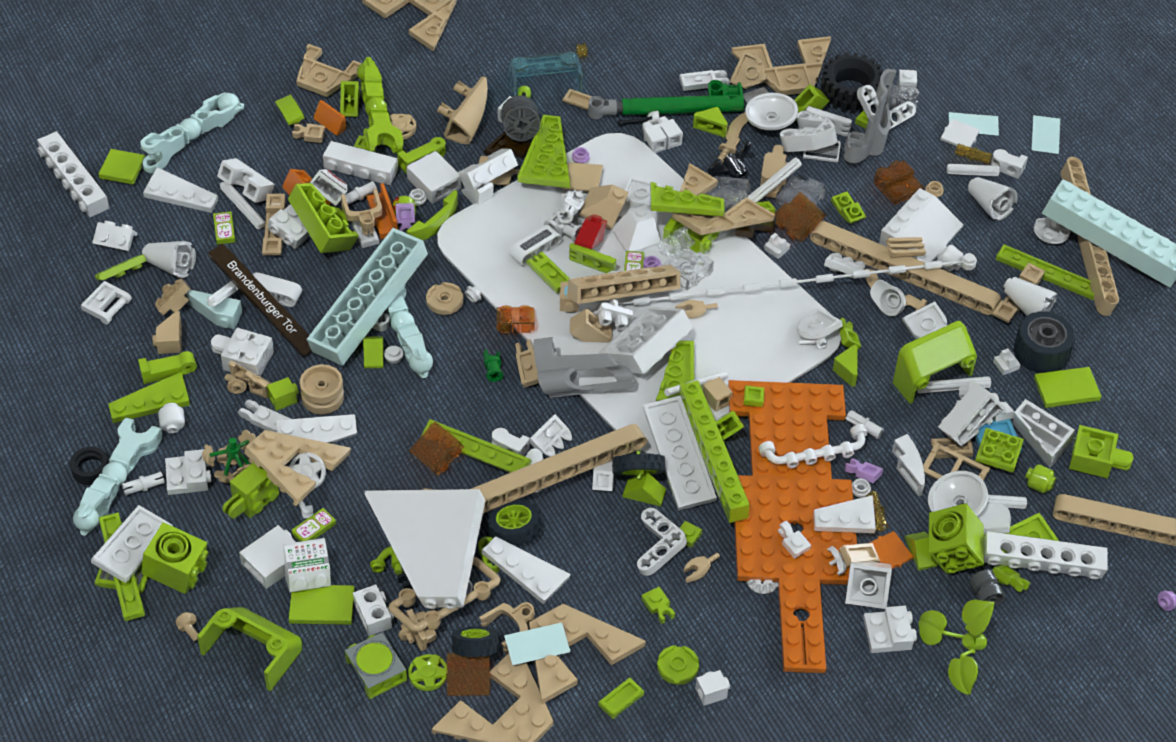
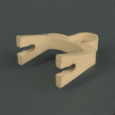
[341,189,383,235]
[479,602,535,654]

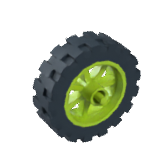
[612,451,665,479]
[487,499,542,546]

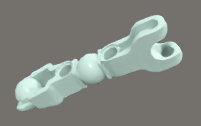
[141,92,244,174]
[385,283,433,378]
[73,418,162,536]

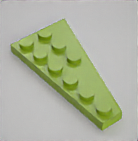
[517,115,570,188]

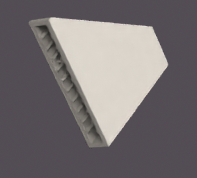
[365,489,485,609]

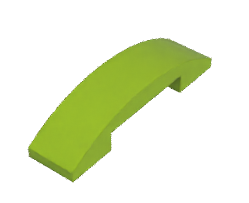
[407,190,458,241]

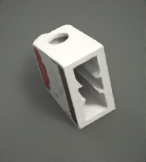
[310,169,347,206]

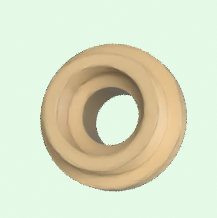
[925,181,944,197]

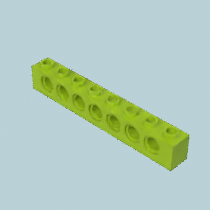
[679,380,750,523]

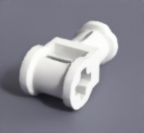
[557,192,584,224]
[544,210,582,241]

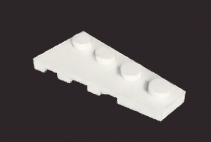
[276,414,357,455]
[482,537,571,604]

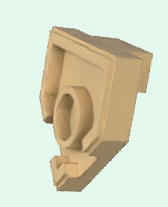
[730,50,768,89]
[155,279,190,316]

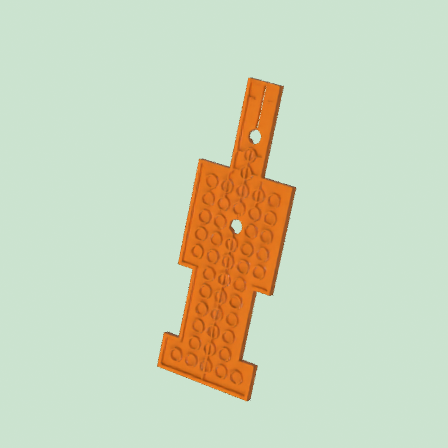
[728,380,857,673]

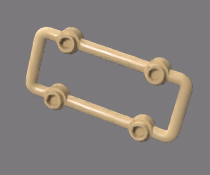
[389,557,500,632]

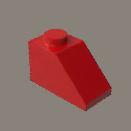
[574,214,607,249]

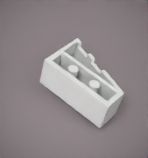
[938,382,1007,446]
[1013,399,1075,468]

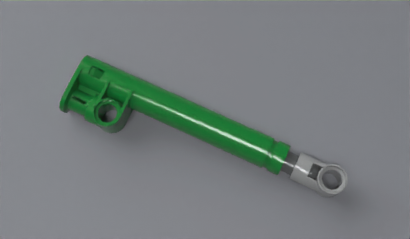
[588,80,744,119]

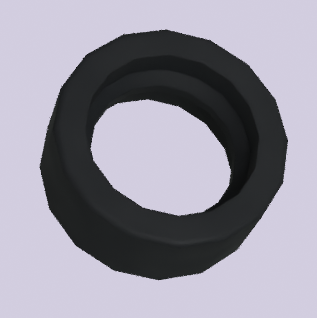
[69,446,109,485]

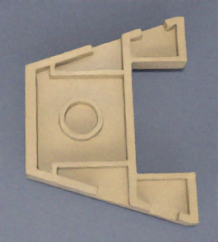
[296,44,361,97]

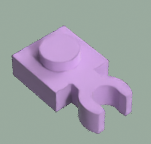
[396,203,415,232]
[845,459,883,483]

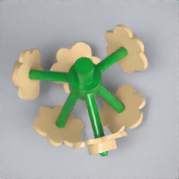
[202,430,256,483]

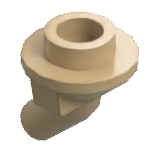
[225,374,247,394]
[175,612,198,641]

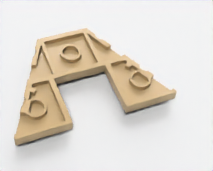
[362,0,457,51]
[731,36,831,95]
[672,163,775,235]
[244,430,351,506]
[529,604,646,704]
[432,653,553,742]

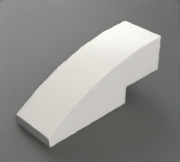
[892,434,925,496]

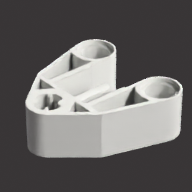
[780,111,838,152]

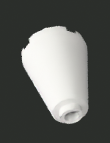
[968,177,1017,220]
[142,241,196,278]
[1003,277,1058,316]

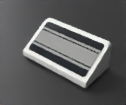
[803,141,841,163]

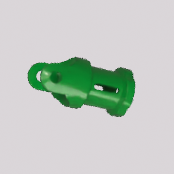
[483,349,504,382]

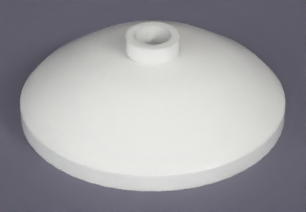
[745,93,798,131]
[928,471,988,516]

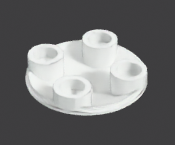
[1034,217,1070,244]

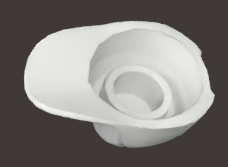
[870,280,906,316]

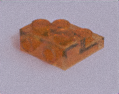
[874,160,924,205]
[774,192,826,242]
[409,422,464,476]

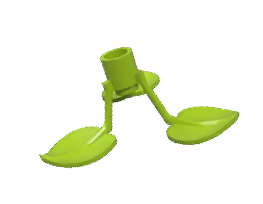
[918,600,994,695]

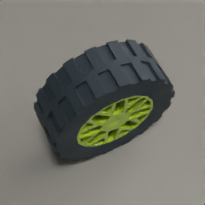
[452,626,498,657]

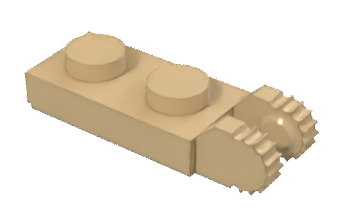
[515,339,539,388]

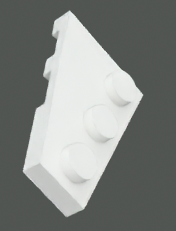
[813,495,876,533]

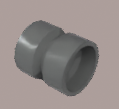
[969,570,1005,607]

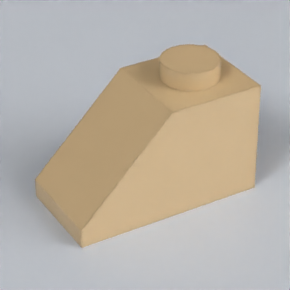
[570,309,612,343]
[153,311,182,354]

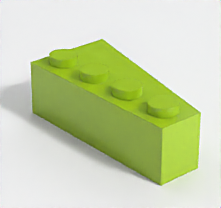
[288,183,359,253]

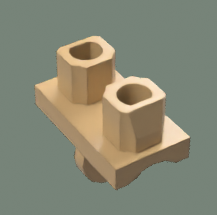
[398,609,436,651]

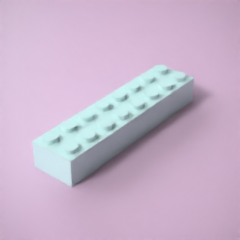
[1042,179,1176,288]
[307,228,428,366]

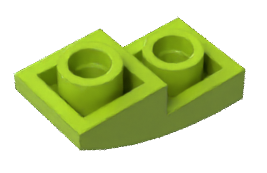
[275,94,304,125]
[830,191,866,224]

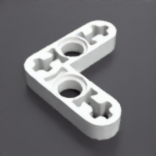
[857,85,916,130]
[637,508,687,576]

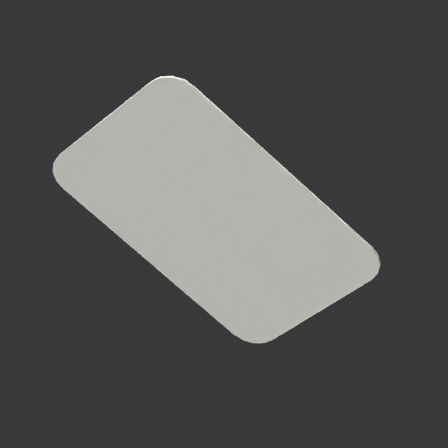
[437,133,841,455]

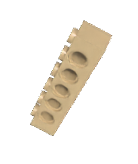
[568,265,680,304]

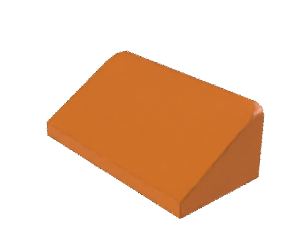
[314,100,346,136]

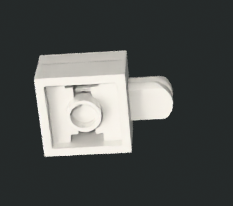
[211,328,274,376]

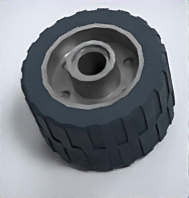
[1013,311,1076,373]

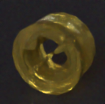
[576,42,587,58]

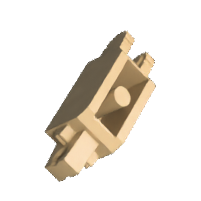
[760,145,789,198]

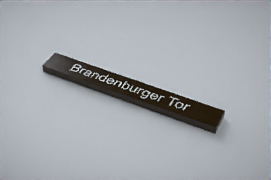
[208,243,312,358]

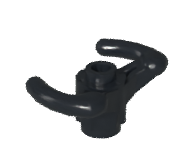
[707,141,751,180]

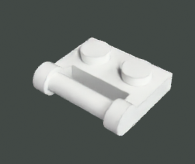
[81,281,132,325]

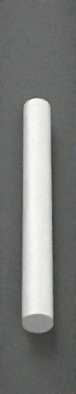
[664,371,728,397]

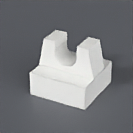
[764,233,790,259]
[993,349,1020,375]

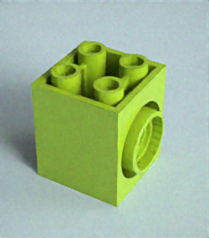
[929,503,984,574]
[141,522,209,594]

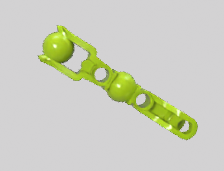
[357,57,403,153]

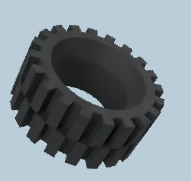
[821,53,883,114]

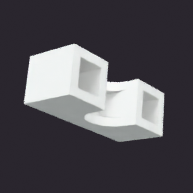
[458,149,518,189]
[217,158,275,203]

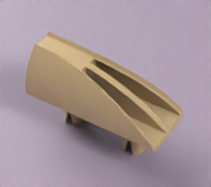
[437,77,488,144]

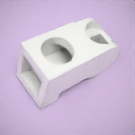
[991,149,1028,179]
[492,428,530,456]

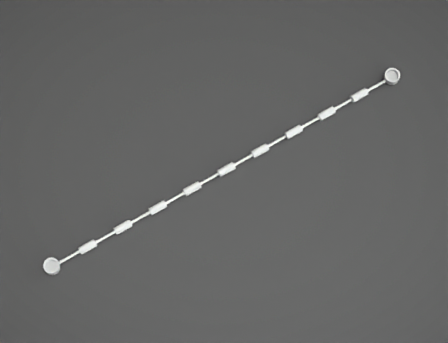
[597,253,977,310]

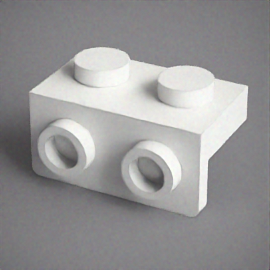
[93,221,137,252]

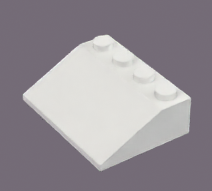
[879,188,963,262]
[599,307,693,374]

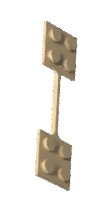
[479,156,603,191]

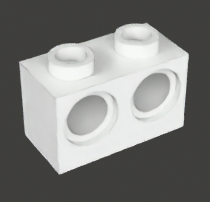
[353,585,394,636]

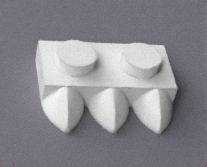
[824,253,865,278]
[530,414,572,457]

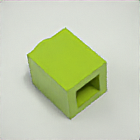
[267,377,299,411]

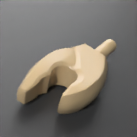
[675,300,718,319]
[683,553,720,583]

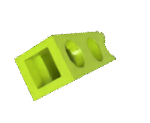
[397,137,446,174]
[138,351,197,384]

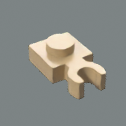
[292,124,325,143]

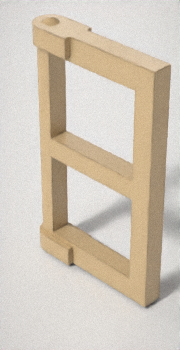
[923,442,990,481]

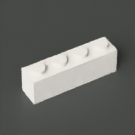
[323,141,398,185]

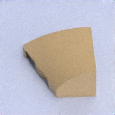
[229,361,271,399]

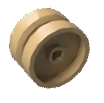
[300,364,344,415]

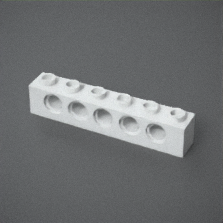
[37,131,109,217]
[984,531,1108,579]

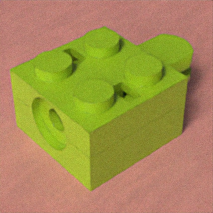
[1069,425,1134,478]
[222,462,279,519]

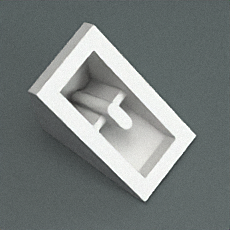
[461,182,494,205]

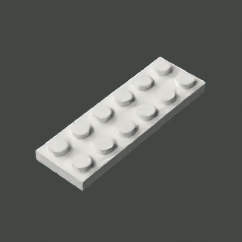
[643,396,717,511]

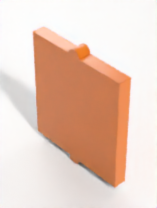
[869,531,914,569]

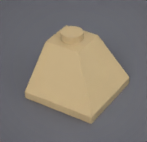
[579,184,629,230]

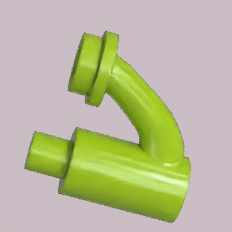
[370,546,403,575]

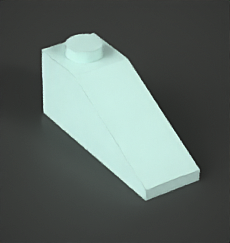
[186,290,242,329]

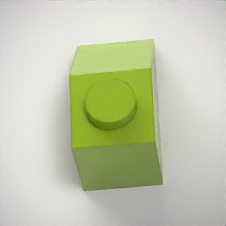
[794,84,829,121]

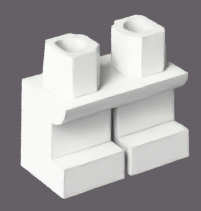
[642,116,683,153]

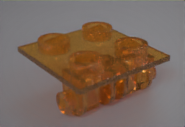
[497,305,535,333]
[447,653,490,696]

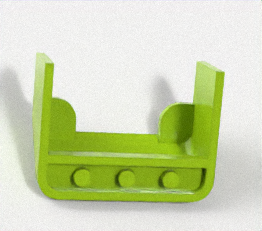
[893,321,977,404]
[197,607,302,691]

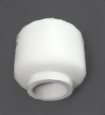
[936,245,964,272]
[158,403,185,434]

